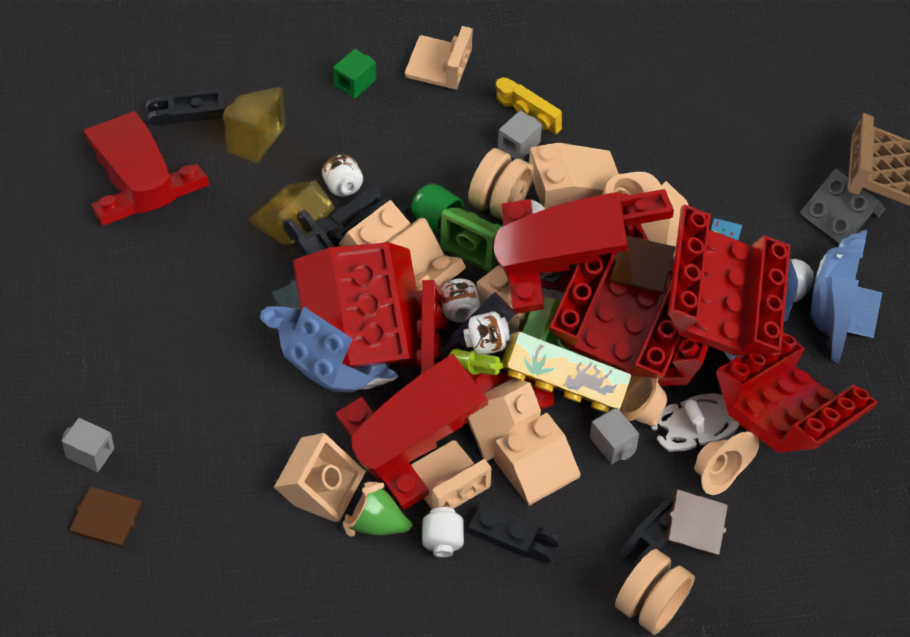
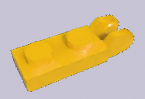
[495,77,562,135]

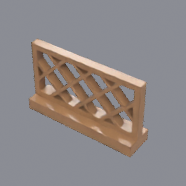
[848,113,910,206]

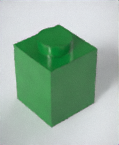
[333,49,376,99]

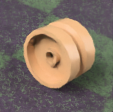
[468,148,534,221]
[615,549,695,635]

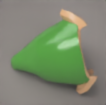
[343,482,413,537]

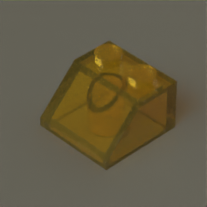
[223,87,285,164]
[249,180,335,245]

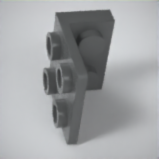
[800,168,886,244]

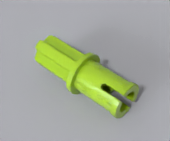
[449,349,503,375]

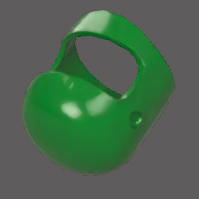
[411,183,463,235]

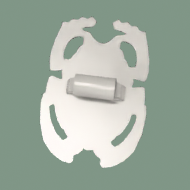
[651,393,739,452]

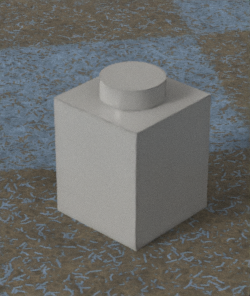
[498,110,542,159]
[590,407,639,464]
[62,418,115,472]

